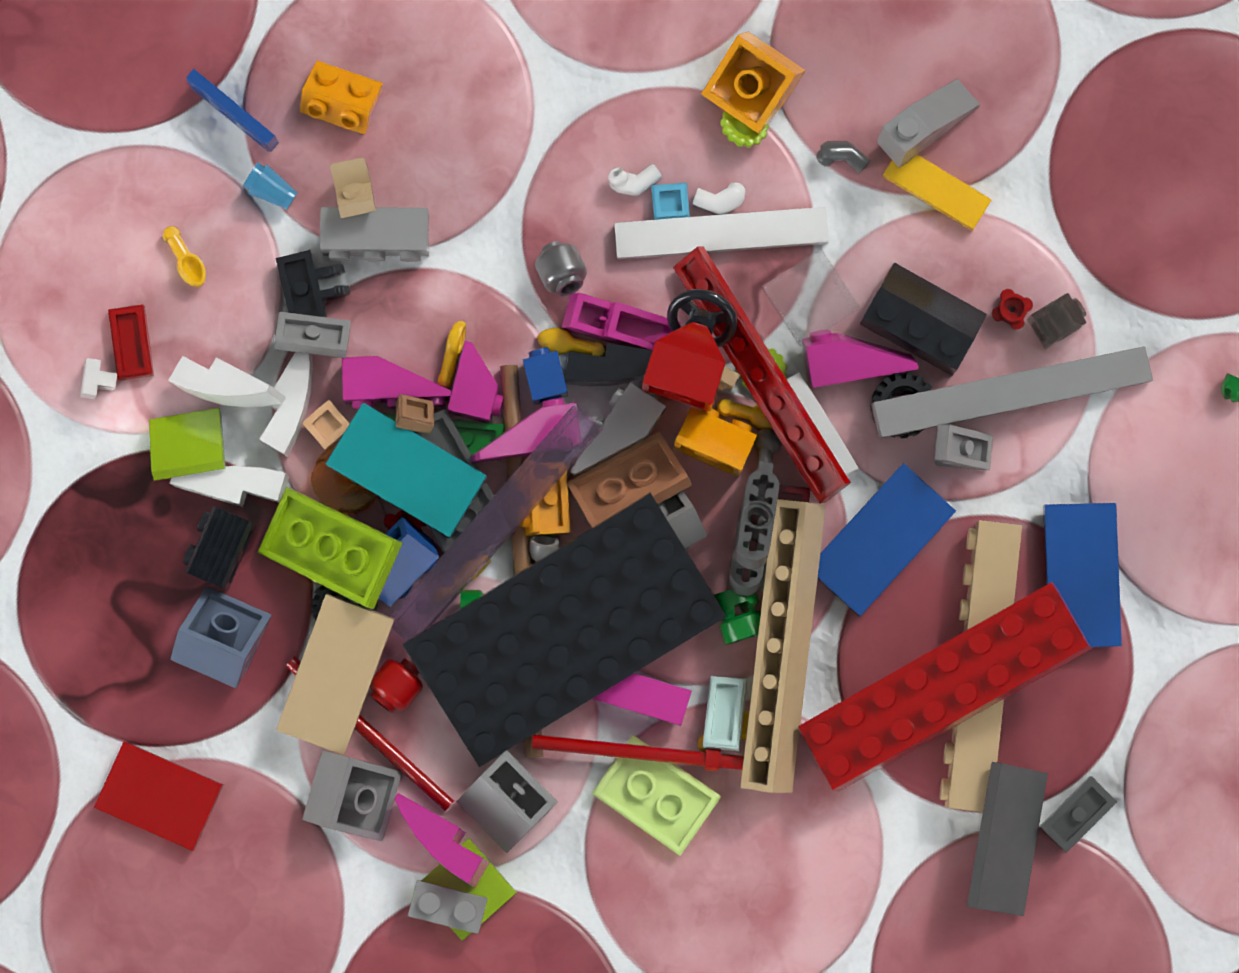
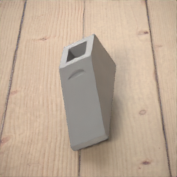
[569,382,666,477]

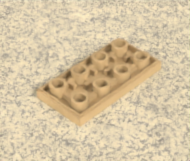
[276,594,395,755]

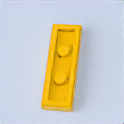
[882,154,992,231]

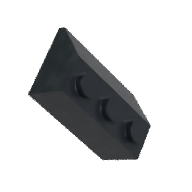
[860,262,987,376]

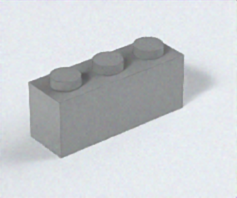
[320,207,430,262]

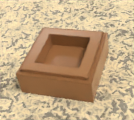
[395,394,434,435]

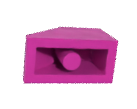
[447,341,504,423]

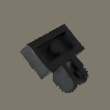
[275,250,350,318]

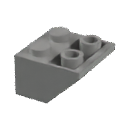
[456,750,558,853]

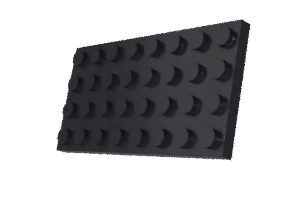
[403,492,727,767]

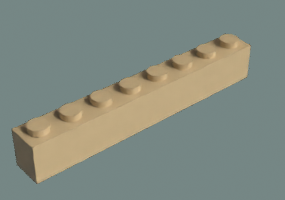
[741,499,826,793]
[940,520,1022,812]

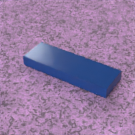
[186,69,279,152]

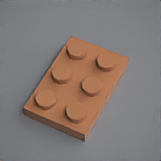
[567,431,692,527]

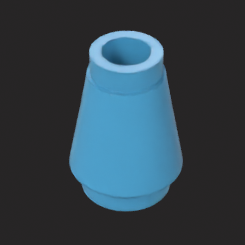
[243,162,298,210]

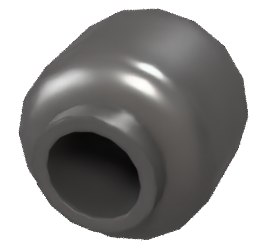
[535,241,587,296]

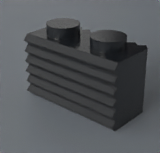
[183,506,256,591]

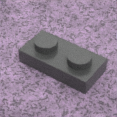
[1039,776,1117,853]

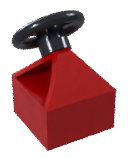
[642,289,737,412]

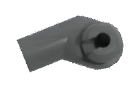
[816,141,871,174]

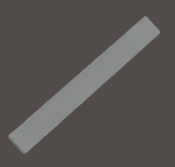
[871,346,1153,439]

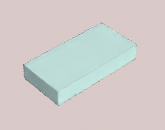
[703,676,747,752]

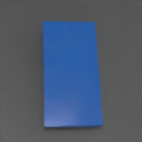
[817,463,956,617]
[1043,503,1122,647]

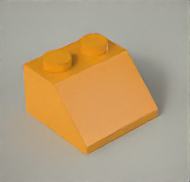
[701,31,806,134]
[673,406,757,478]

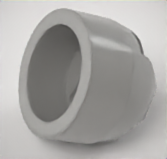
[529,535,559,561]

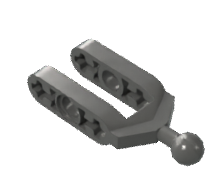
[728,428,782,596]

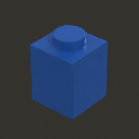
[522,348,568,405]

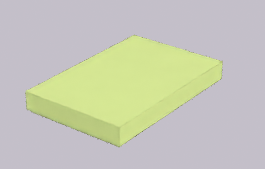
[592,735,721,856]

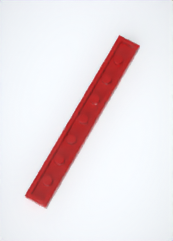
[673,246,851,504]

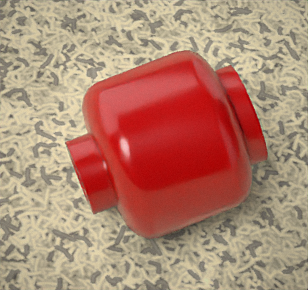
[370,658,423,713]

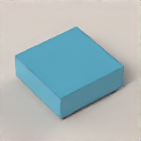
[651,182,690,220]

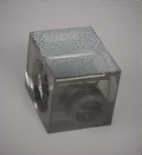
[1027,293,1087,350]

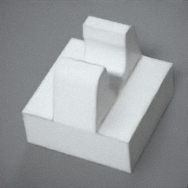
[80,358,117,399]

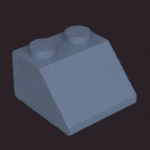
[170,586,272,688]

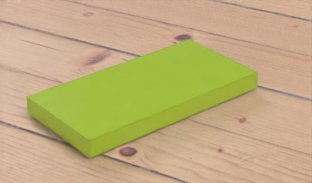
[257,487,403,609]

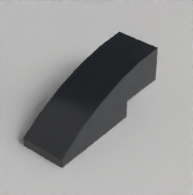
[565,343,653,386]

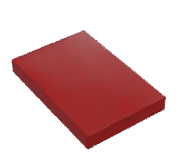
[94,741,224,851]

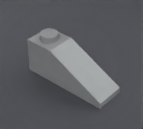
[877,79,980,168]

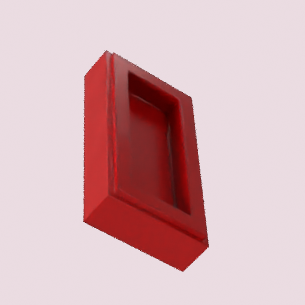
[108,304,154,381]

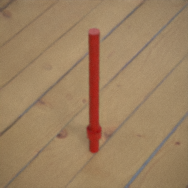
[286,656,454,811]
[532,734,744,771]

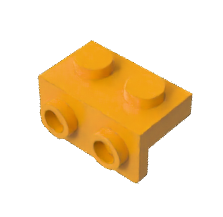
[300,60,383,134]
[517,461,570,536]

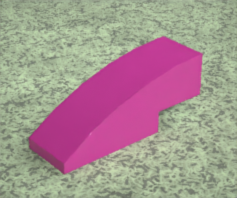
[561,292,681,350]
[592,673,692,726]
[394,793,489,888]

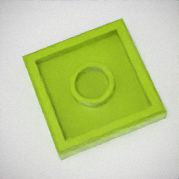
[149,408,226,481]
[415,838,517,941]

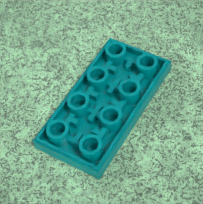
[326,403,487,538]

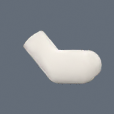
[608,164,662,196]
[692,182,746,215]

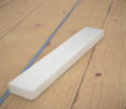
[614,207,829,260]

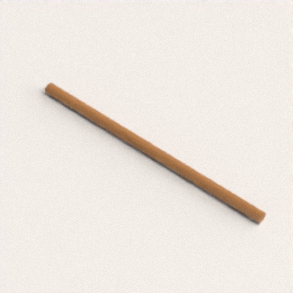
[500,365,543,758]

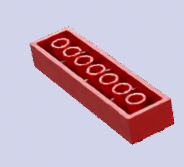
[798,582,1092,791]

